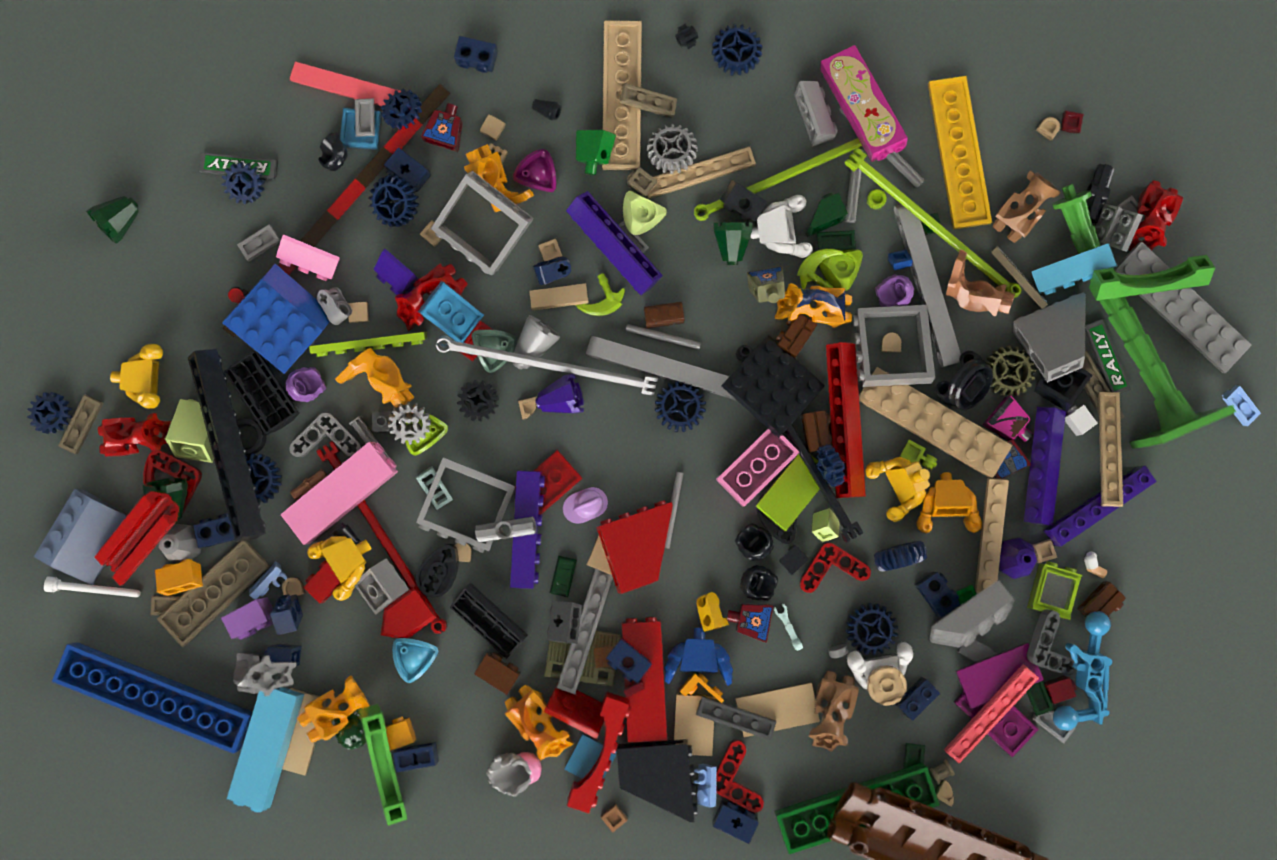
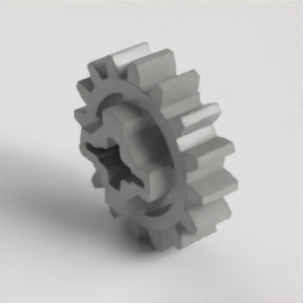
[388,402,431,445]

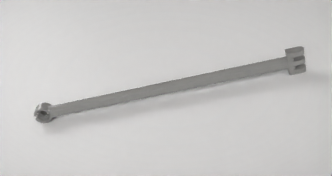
[436,335,658,395]

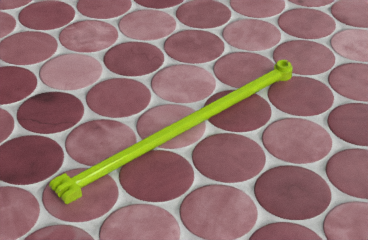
[694,138,862,221]
[845,148,1021,298]

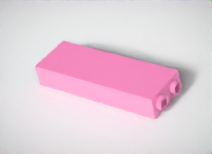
[280,442,398,545]

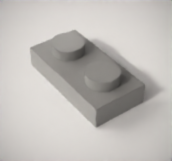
[237,224,281,262]

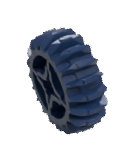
[712,24,763,76]
[368,175,420,227]
[655,381,706,432]
[245,454,282,504]
[874,541,928,571]
[845,603,898,656]

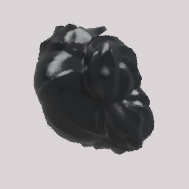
[318,132,348,171]
[735,523,774,561]
[740,565,778,601]

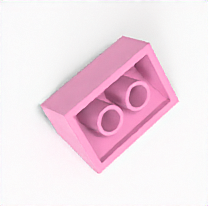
[276,235,340,282]

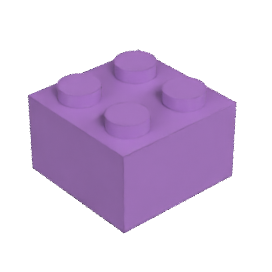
[221,597,273,640]

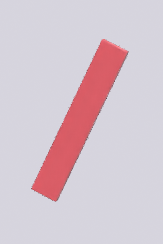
[290,62,401,106]
[944,664,1039,764]

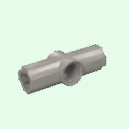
[475,517,537,542]

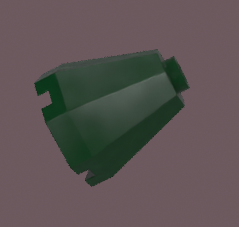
[86,196,139,244]
[713,222,752,265]
[142,477,188,524]

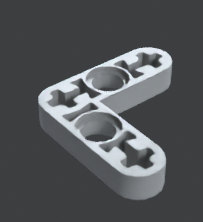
[289,413,362,457]

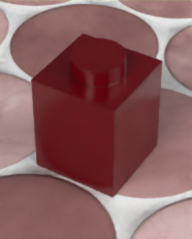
[1044,676,1077,704]

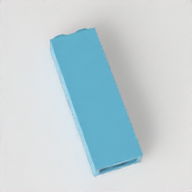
[227,687,305,812]

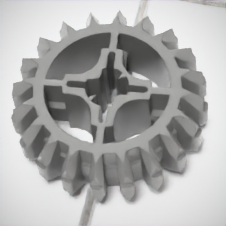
[647,123,698,174]

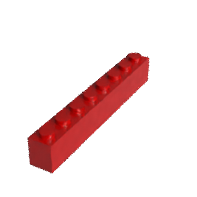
[826,342,866,498]

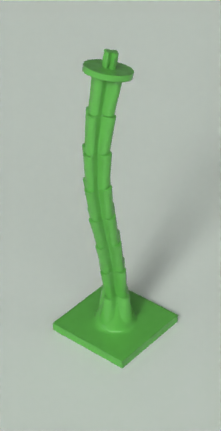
[1052,184,1236,449]

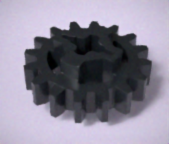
[457,380,499,422]

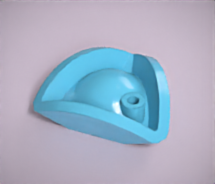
[392,638,439,683]

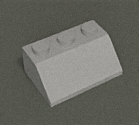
[794,81,837,147]

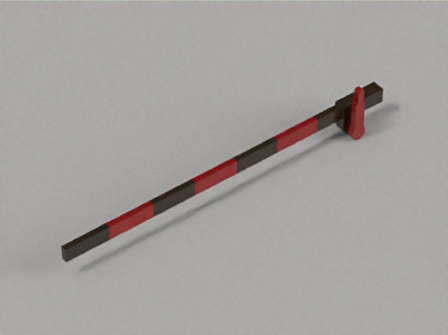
[222,84,451,338]

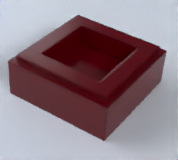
[1060,110,1084,134]
[624,680,645,697]

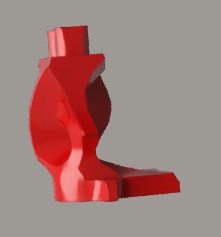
[1128,180,1183,251]
[395,263,467,331]
[98,413,172,457]

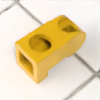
[696,592,729,632]

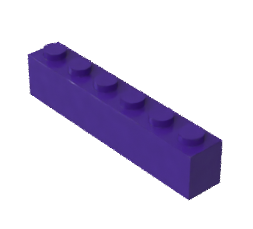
[566,191,663,295]
[1024,407,1066,526]
[510,470,545,589]

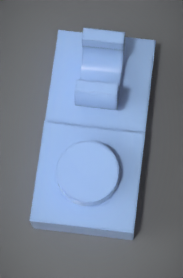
[1221,385,1261,426]
[249,561,287,600]
[694,764,716,808]

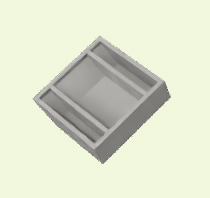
[929,580,1014,648]

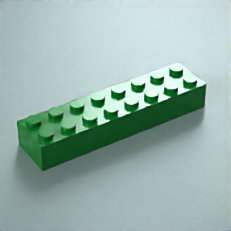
[774,763,940,855]

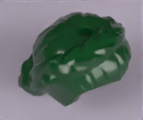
[334,709,366,750]

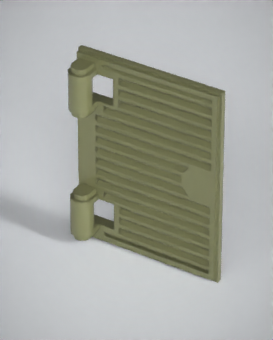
[544,631,621,687]

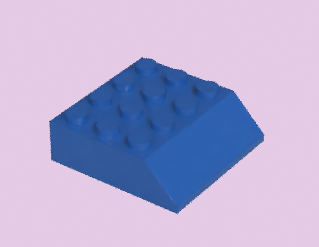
[222,264,330,374]

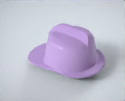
[563,487,608,524]

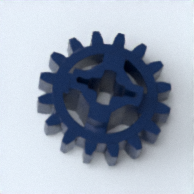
[381,88,422,130]
[222,162,265,204]
[27,392,72,434]
[817,444,845,487]

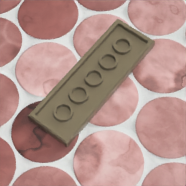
[157,540,271,647]

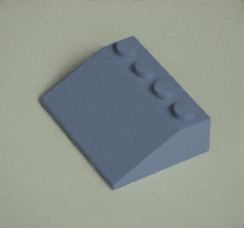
[34,489,128,585]

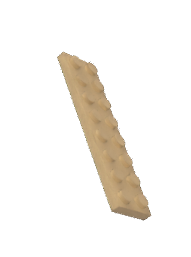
[602,21,642,170]
[859,367,1013,479]

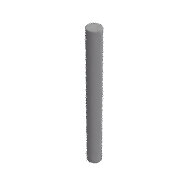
[626,324,701,350]
[665,472,684,549]

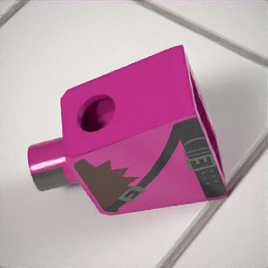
[982,396,1033,442]

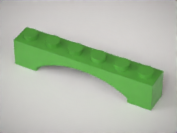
[1089,255,1215,301]
[358,704,407,826]

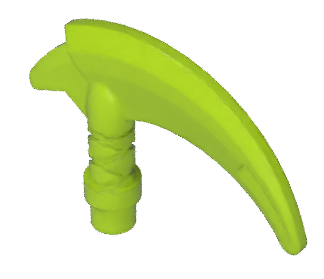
[797,248,843,289]
[575,273,625,316]

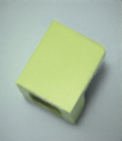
[812,508,839,542]

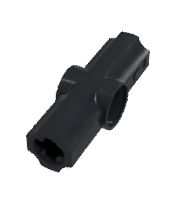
[1086,164,1114,223]

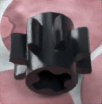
[675,24,698,49]

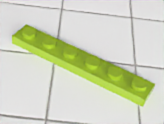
[309,332,427,357]

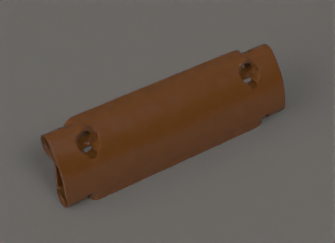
[827,782,1049,860]

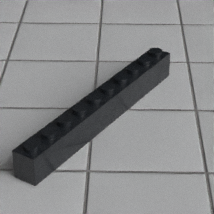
[187,349,266,542]

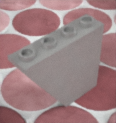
[1013,292,1086,382]

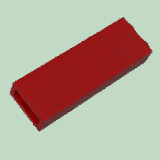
[622,617,667,742]

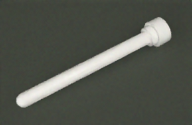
[44,576,141,597]

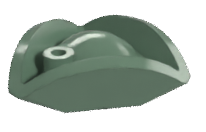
[472,330,516,373]

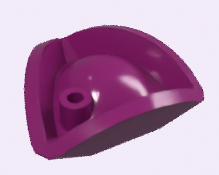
[513,149,556,192]

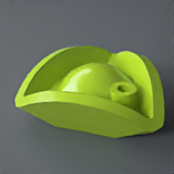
[819,249,863,291]
[405,412,448,456]

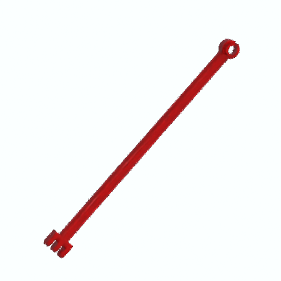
[316,441,447,634]

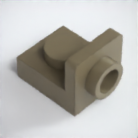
[627,167,657,197]

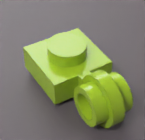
[899,440,937,470]

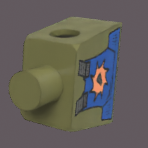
[747,266,785,303]

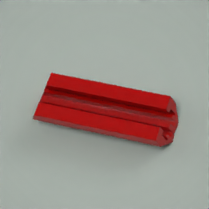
[95,491,179,586]

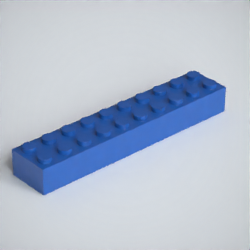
[52,642,253,754]

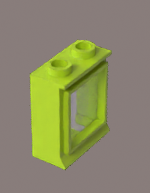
[1027,561,1083,620]

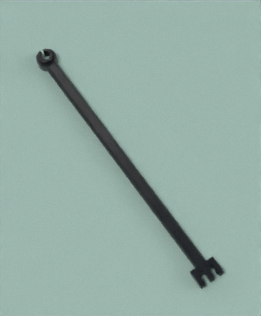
[736,345,863,543]

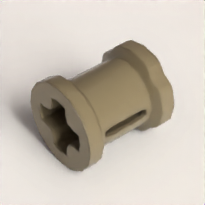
[929,759,955,784]

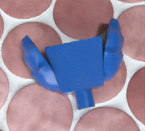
[664,628,733,686]

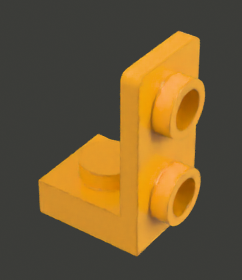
[679,672,724,703]

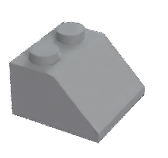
[355,558,409,615]

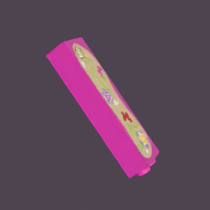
[820,45,908,162]

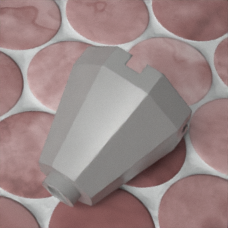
[159,524,201,563]

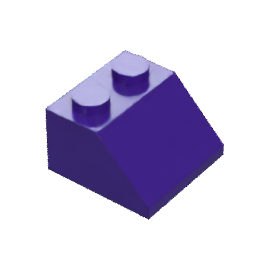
[373,249,418,295]

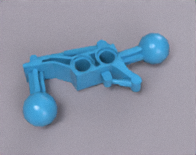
[1053,611,1112,731]

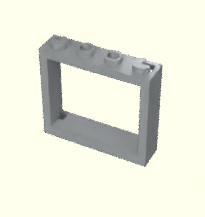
[431,171,534,276]
[853,305,935,387]
[416,458,515,553]

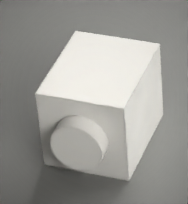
[1065,405,1098,436]

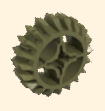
[985,345,1036,396]

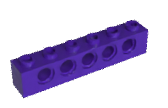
[1043,466,1157,546]

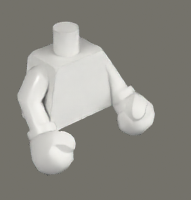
[751,195,813,258]
[847,642,913,689]

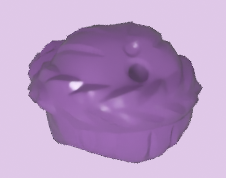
[875,274,914,307]
[286,367,326,402]

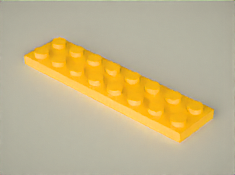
[928,76,992,230]

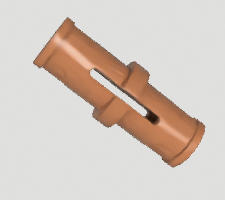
[290,469,328,501]

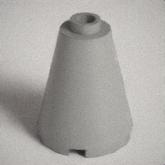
[512,315,560,370]

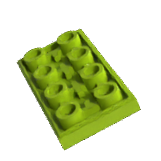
[756,454,820,531]

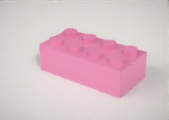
[716,429,800,507]

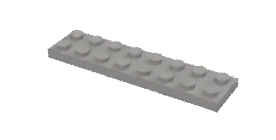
[1114,242,1252,373]

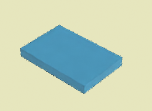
[418,281,484,343]

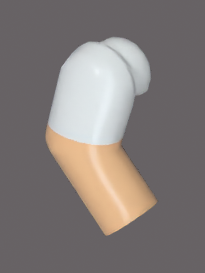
[1084,551,1107,579]

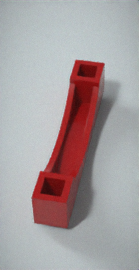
[567,691,631,814]

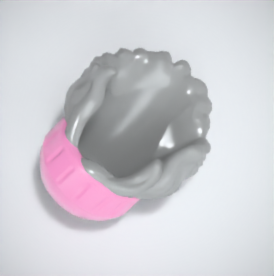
[487,752,542,796]

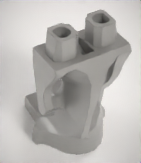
[233,652,296,696]

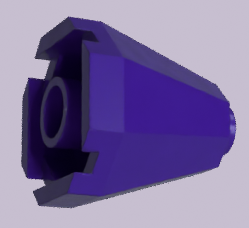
[536,374,584,414]
[999,537,1038,579]

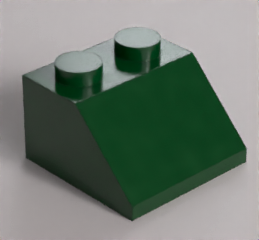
[806,193,848,237]

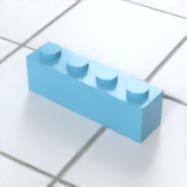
[1031,244,1117,296]

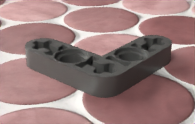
[1027,609,1076,675]

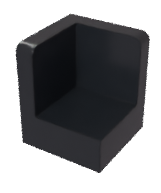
[779,545,809,575]

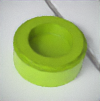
[867,189,887,209]

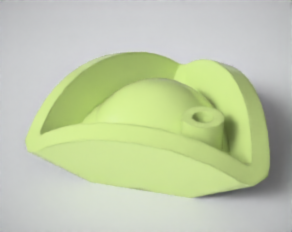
[623,191,667,235]

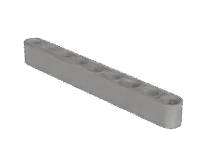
[894,201,961,367]
[585,336,736,400]

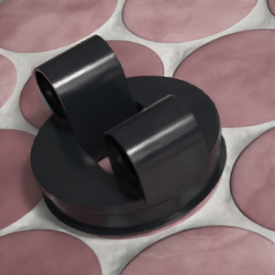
[935,350,993,410]

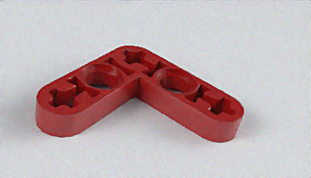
[799,543,871,593]
[716,740,764,812]

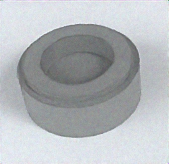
[828,644,849,658]

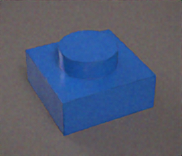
[888,250,913,270]

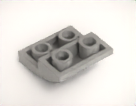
[1095,203,1143,252]

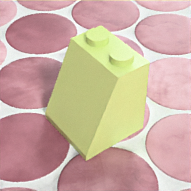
[165,399,214,463]

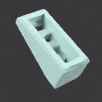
[416,466,453,510]

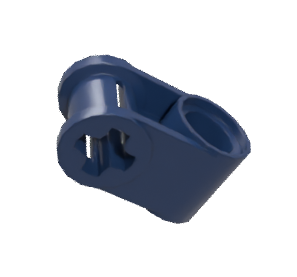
[533,256,571,285]

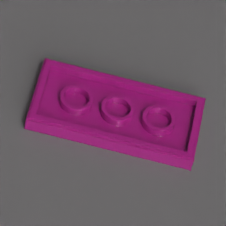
[955,643,1044,709]
[954,692,1039,758]

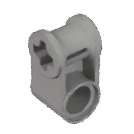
[317,287,352,325]

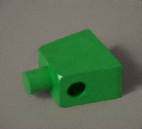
[576,130,616,175]

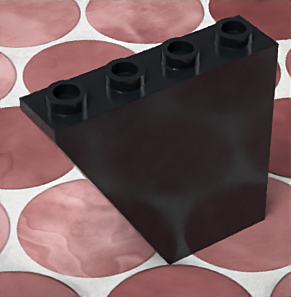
[616,739,698,823]

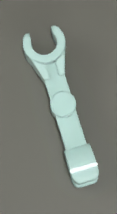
[774,604,803,651]

